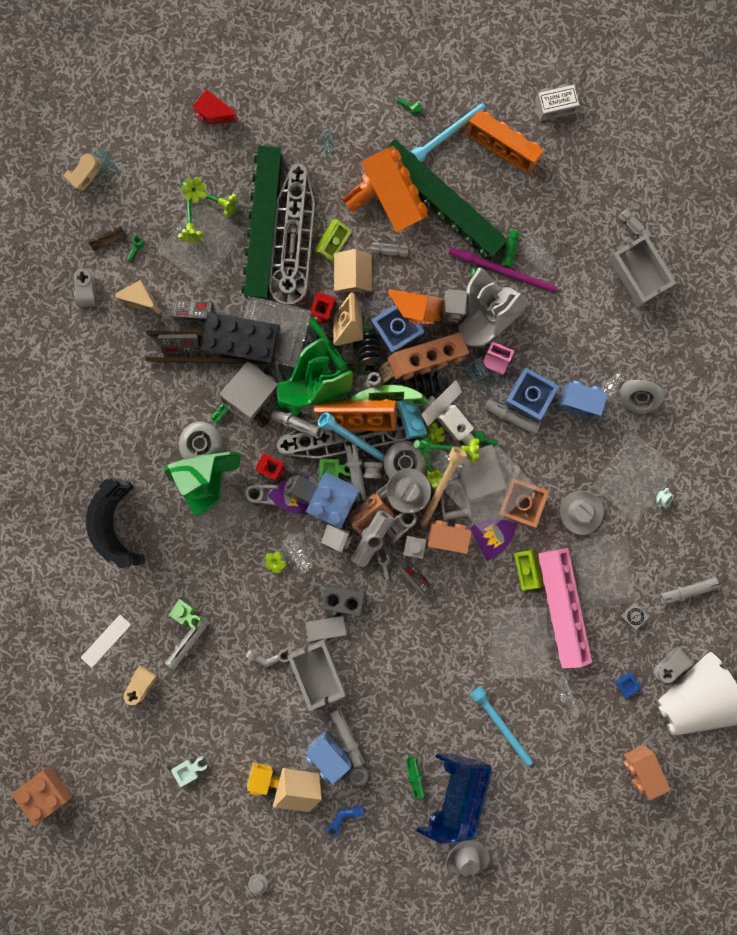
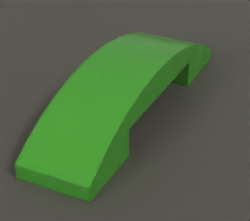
[351,385,429,406]

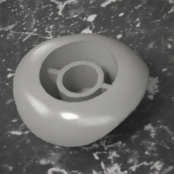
[620,380,665,414]
[179,421,223,460]
[383,441,427,478]
[386,468,431,513]
[560,491,604,535]
[446,840,490,876]

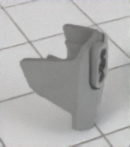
[459,267,527,347]

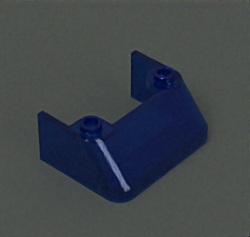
[416,754,492,844]

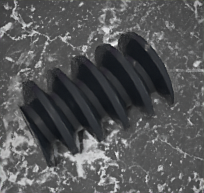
[357,333,382,376]
[402,370,443,396]

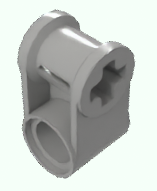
[74,269,98,307]
[243,485,278,505]
[386,512,417,543]
[653,647,692,683]

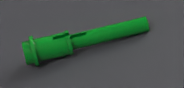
[308,318,349,373]

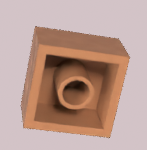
[426,520,471,554]
[623,745,671,800]
[11,765,72,826]

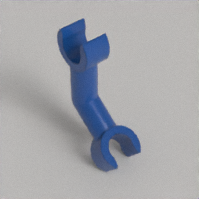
[326,806,364,838]

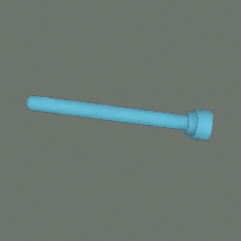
[410,103,486,162]
[318,412,385,462]
[470,686,533,766]

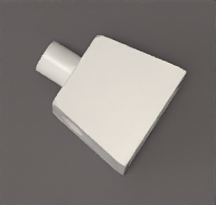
[436,405,475,446]

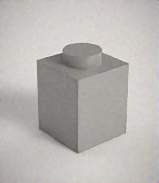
[403,536,426,559]

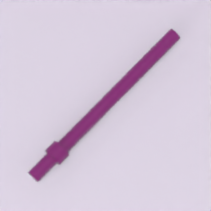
[448,247,557,293]

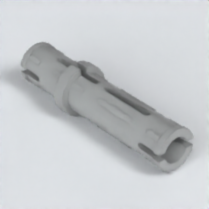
[484,398,540,435]
[271,409,323,439]
[344,443,367,501]
[659,577,720,605]
[165,616,210,670]
[330,708,365,768]

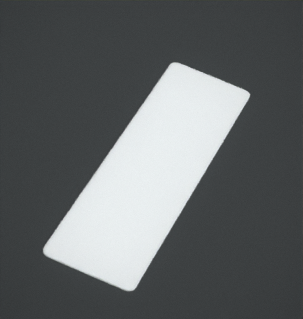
[422,380,462,426]
[81,615,130,667]

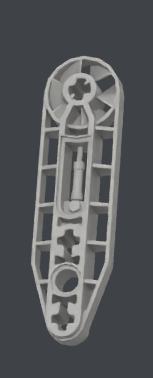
[269,164,315,306]
[277,403,407,459]

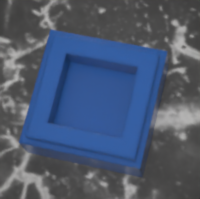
[614,671,642,699]

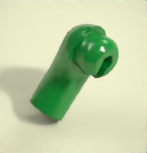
[274,399,302,417]

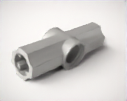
[351,510,393,567]

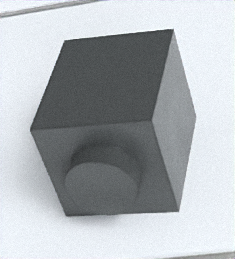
[284,475,318,504]

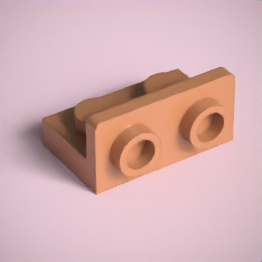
[347,493,395,535]

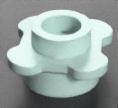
[656,488,674,508]

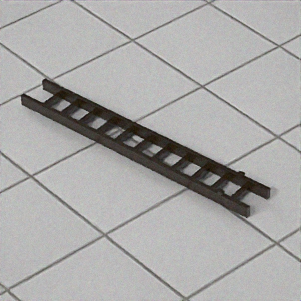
[145,331,358,366]

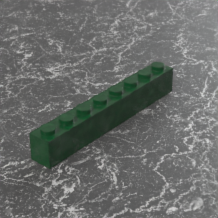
[385,139,508,261]
[241,145,283,301]

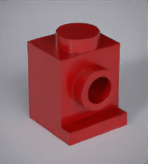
[310,292,336,324]
[255,453,286,481]

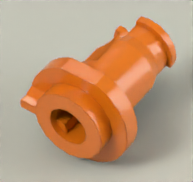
[342,174,380,213]

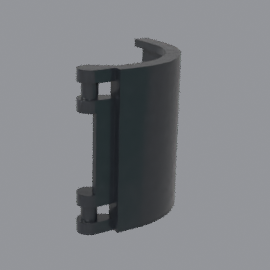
[86,478,146,568]

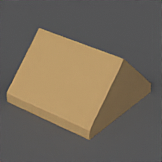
[334,249,372,292]
[115,280,161,315]
[333,292,363,346]
[273,768,322,812]

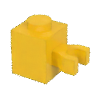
[247,763,280,796]

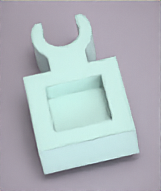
[171,756,208,787]

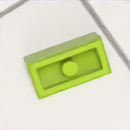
[314,219,352,262]
[514,549,544,591]

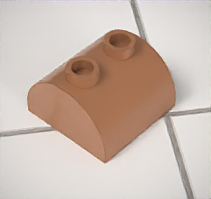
[499,478,549,528]

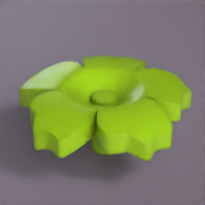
[265,551,287,574]

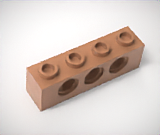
[388,332,469,380]

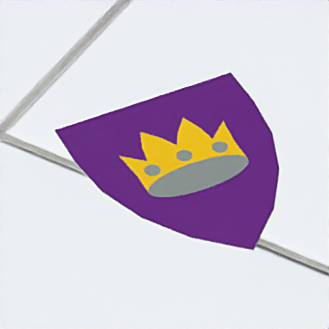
[267,476,310,514]
[469,519,517,561]

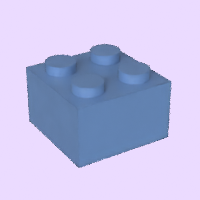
[371,305,424,355]
[504,367,559,422]
[557,380,608,419]
[306,472,360,529]
[306,731,351,785]

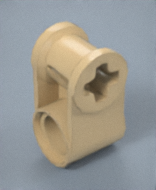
[124,666,157,705]

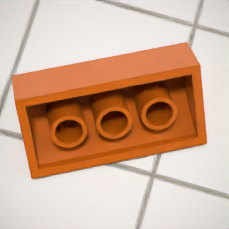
[466,110,544,175]
[361,146,428,233]
[388,289,445,324]
[314,399,397,431]

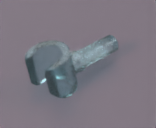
[319,126,332,154]

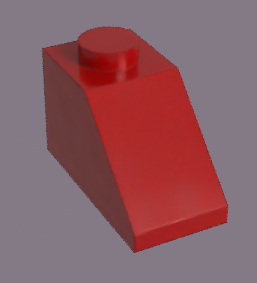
[192,89,238,125]

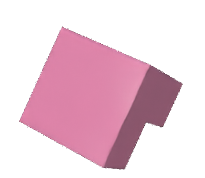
[481,342,514,376]

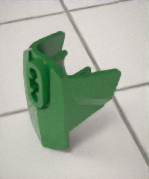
[277,338,353,408]
[164,452,241,517]

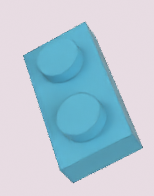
[397,400,427,439]

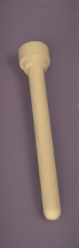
[420,447,467,528]

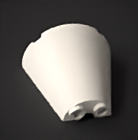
[658,652,737,736]

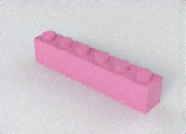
[538,548,592,668]

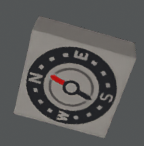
[621,603,649,630]

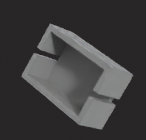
[608,234,676,307]
[288,639,346,711]

